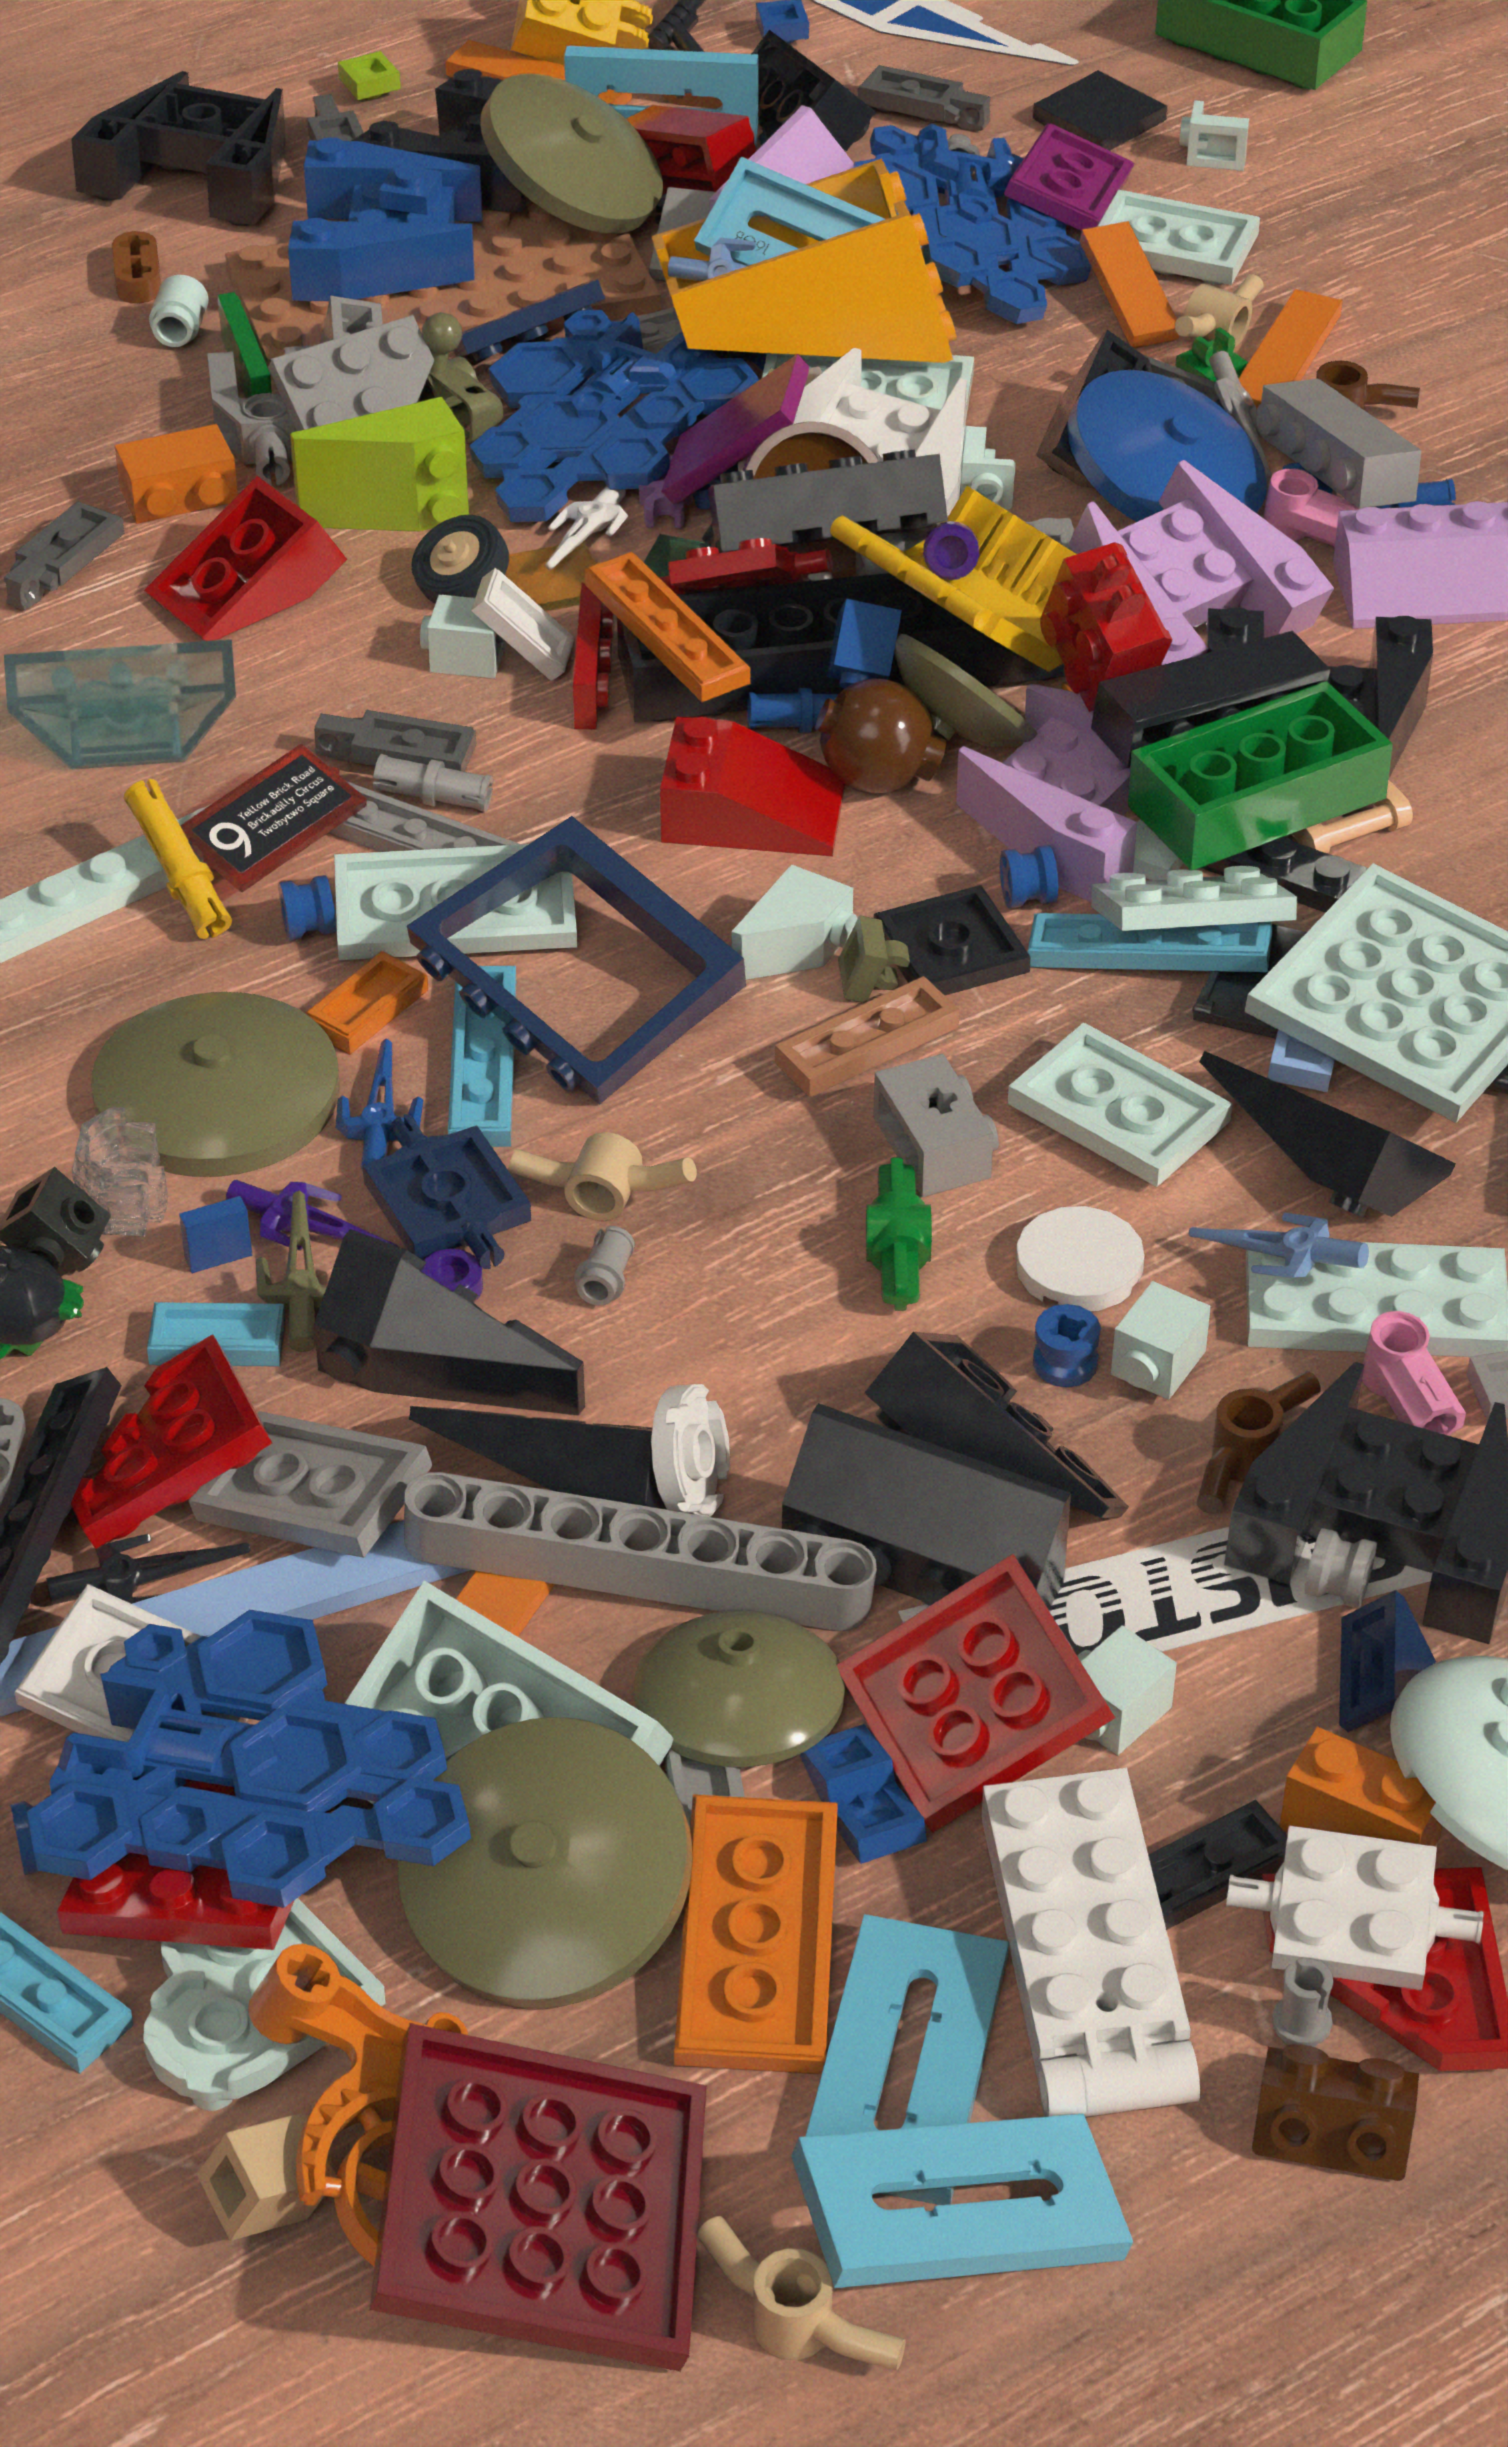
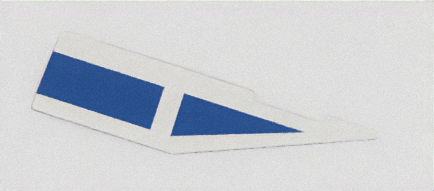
[813,0,1079,65]

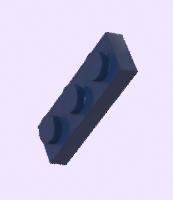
[454,279,605,362]

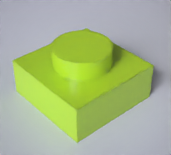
[338,51,401,100]

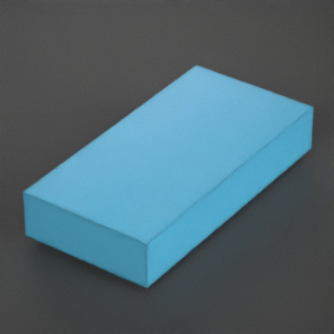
[147,1302,285,1366]

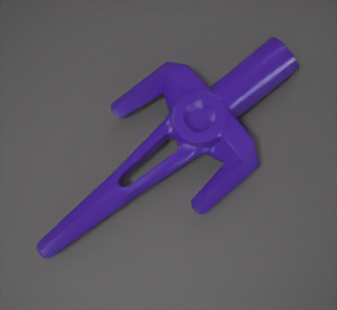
[226,1180,398,1251]

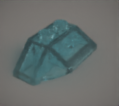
[4,639,236,770]

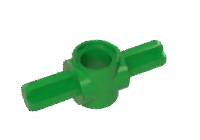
[866,1157,932,1311]

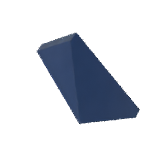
[1339,1590,1437,1732]

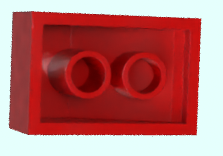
[144,476,347,644]
[660,716,846,857]

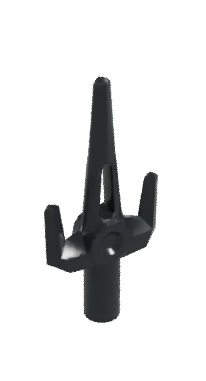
[46,1534,251,1605]

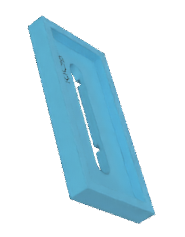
[564,46,758,148]
[694,157,922,266]
[805,1914,1009,2205]
[791,2114,1133,2288]

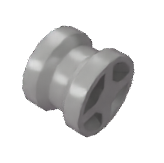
[1304,1528,1377,1608]

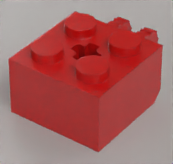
[1040,542,1173,712]

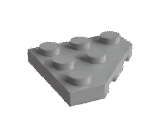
[268,315,434,431]

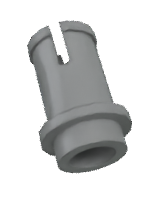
[574,1226,635,1306]
[1272,1958,1333,2047]

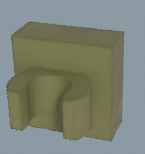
[838,915,910,1003]

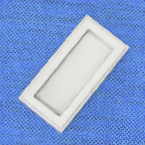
[471,568,575,681]

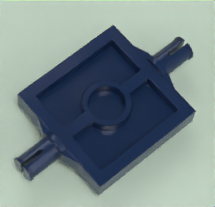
[362,1114,531,1269]

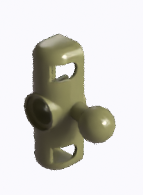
[417,312,504,443]

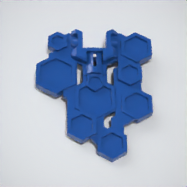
[853,124,1092,324]
[469,310,759,522]
[27,1609,471,1908]

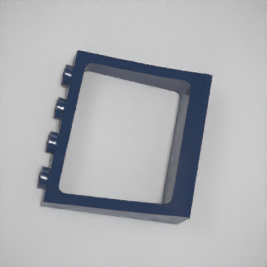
[406,816,746,1105]

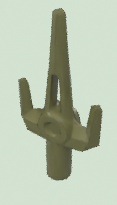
[256,1190,334,1352]

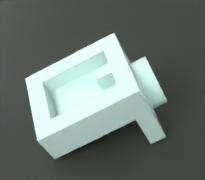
[1179,100,1249,171]
[960,426,1016,509]

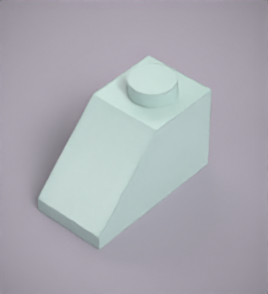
[731,864,857,980]

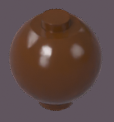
[815,679,946,794]

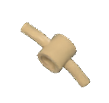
[1175,274,1264,347]
[508,1132,697,1221]
[697,2216,906,2371]

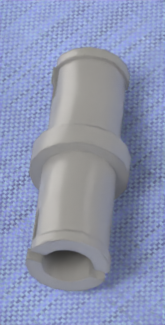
[373,754,493,812]

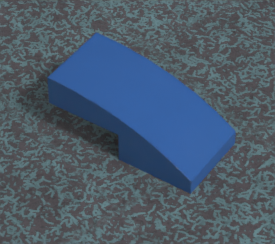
[800,1724,927,1864]

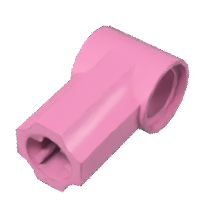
[1263,469,1361,547]
[1362,1311,1466,1436]

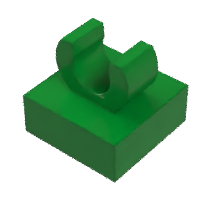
[1176,327,1249,382]

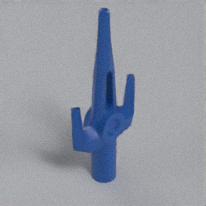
[335,1039,423,1171]

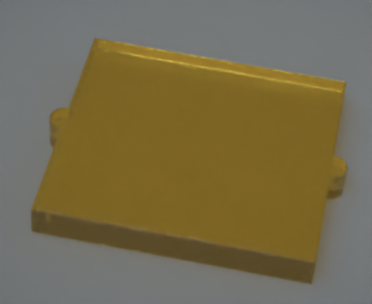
[505,541,600,612]

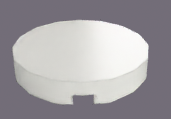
[1016,1206,1144,1311]
[651,1384,730,1517]

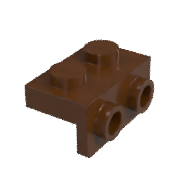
[1252,2044,1419,2181]

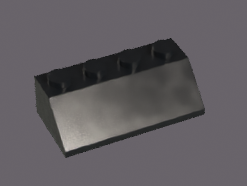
[782,1403,1071,1610]

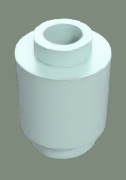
[149,275,209,347]

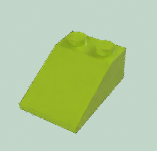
[290,397,469,532]

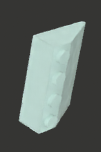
[345,1581,674,1804]

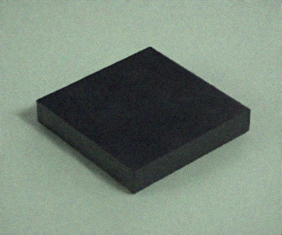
[1033,70,1167,151]
[873,885,1031,996]

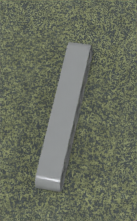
[404,1472,877,1631]

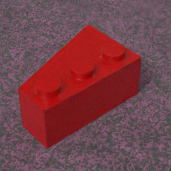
[626,105,756,194]

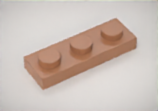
[775,976,960,1097]

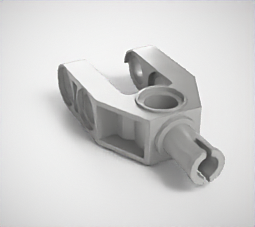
[207,345,310,486]

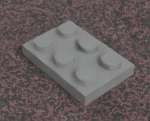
[189,1411,433,1558]

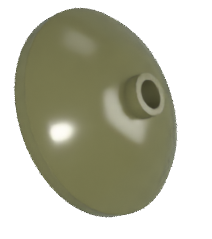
[894,634,1038,748]
[634,1610,845,1767]

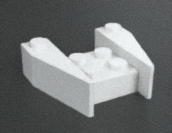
[738,348,967,534]

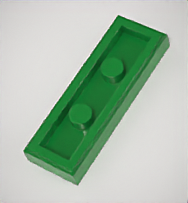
[217,292,272,398]

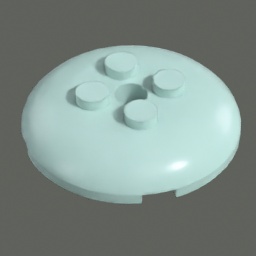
[1390,1656,1508,1870]

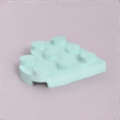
[143,1898,386,2111]

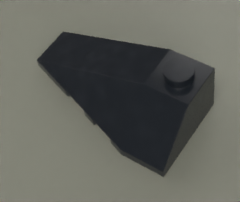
[1199,1051,1456,1218]
[314,1229,585,1416]
[409,1406,667,1510]

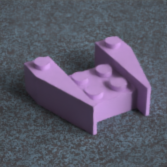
[1069,460,1334,665]
[956,684,1137,903]

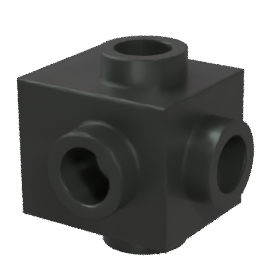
[0,1167,111,1276]

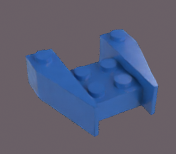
[288,137,483,301]

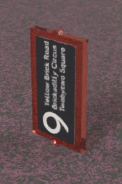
[180,744,367,893]

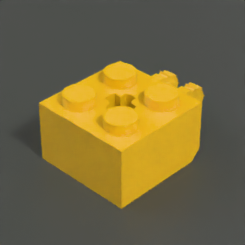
[511,0,653,66]

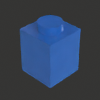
[827,599,902,689]

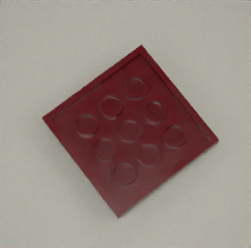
[369,2023,707,2372]

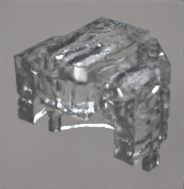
[72,1107,168,1236]

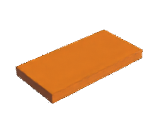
[674,1794,838,2074]

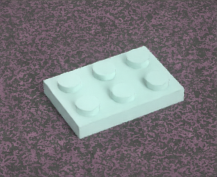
[1097,190,1260,285]
[1091,866,1297,931]
[1008,1022,1233,1187]

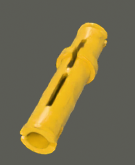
[124,779,232,939]

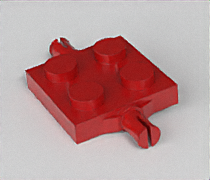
[659,538,833,594]

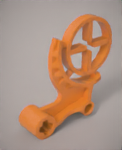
[248,1944,468,2267]

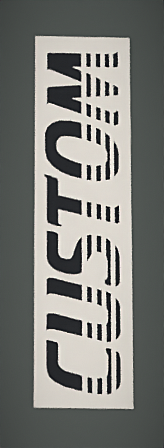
[898,1527,1432,1656]

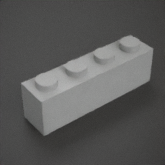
[1256,379,1422,509]

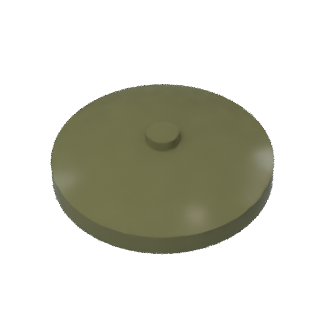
[480,74,663,234]
[91,992,340,1177]
[398,1717,692,2009]

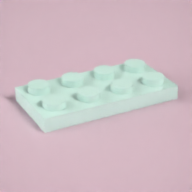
[334,844,577,960]
[1246,1242,1508,1357]

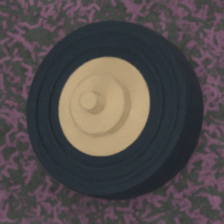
[411,515,509,604]

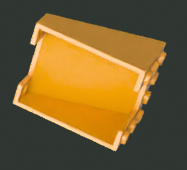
[651,158,957,363]

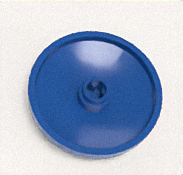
[1067,370,1267,522]

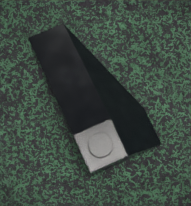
[751,29,876,151]
[865,1332,1129,1518]

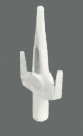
[545,485,628,570]

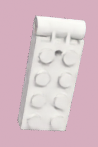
[982,1768,1200,2117]

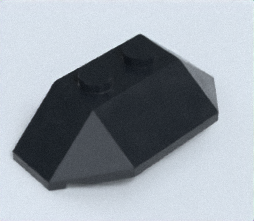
[1036,329,1153,489]

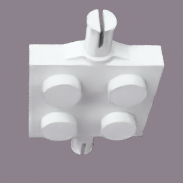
[1226,1826,1483,1990]

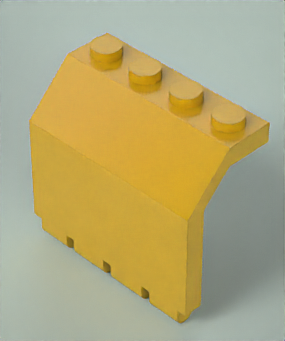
[830,486,1076,672]

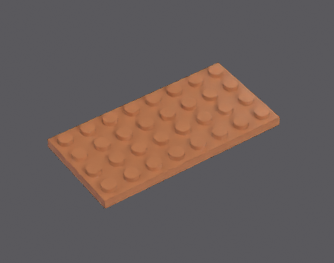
[225,201,661,377]

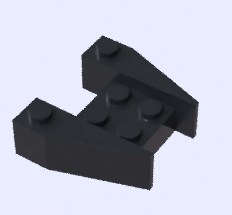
[351,69,526,212]
[71,71,286,226]
[1205,607,1433,778]
[1224,1362,1508,1644]

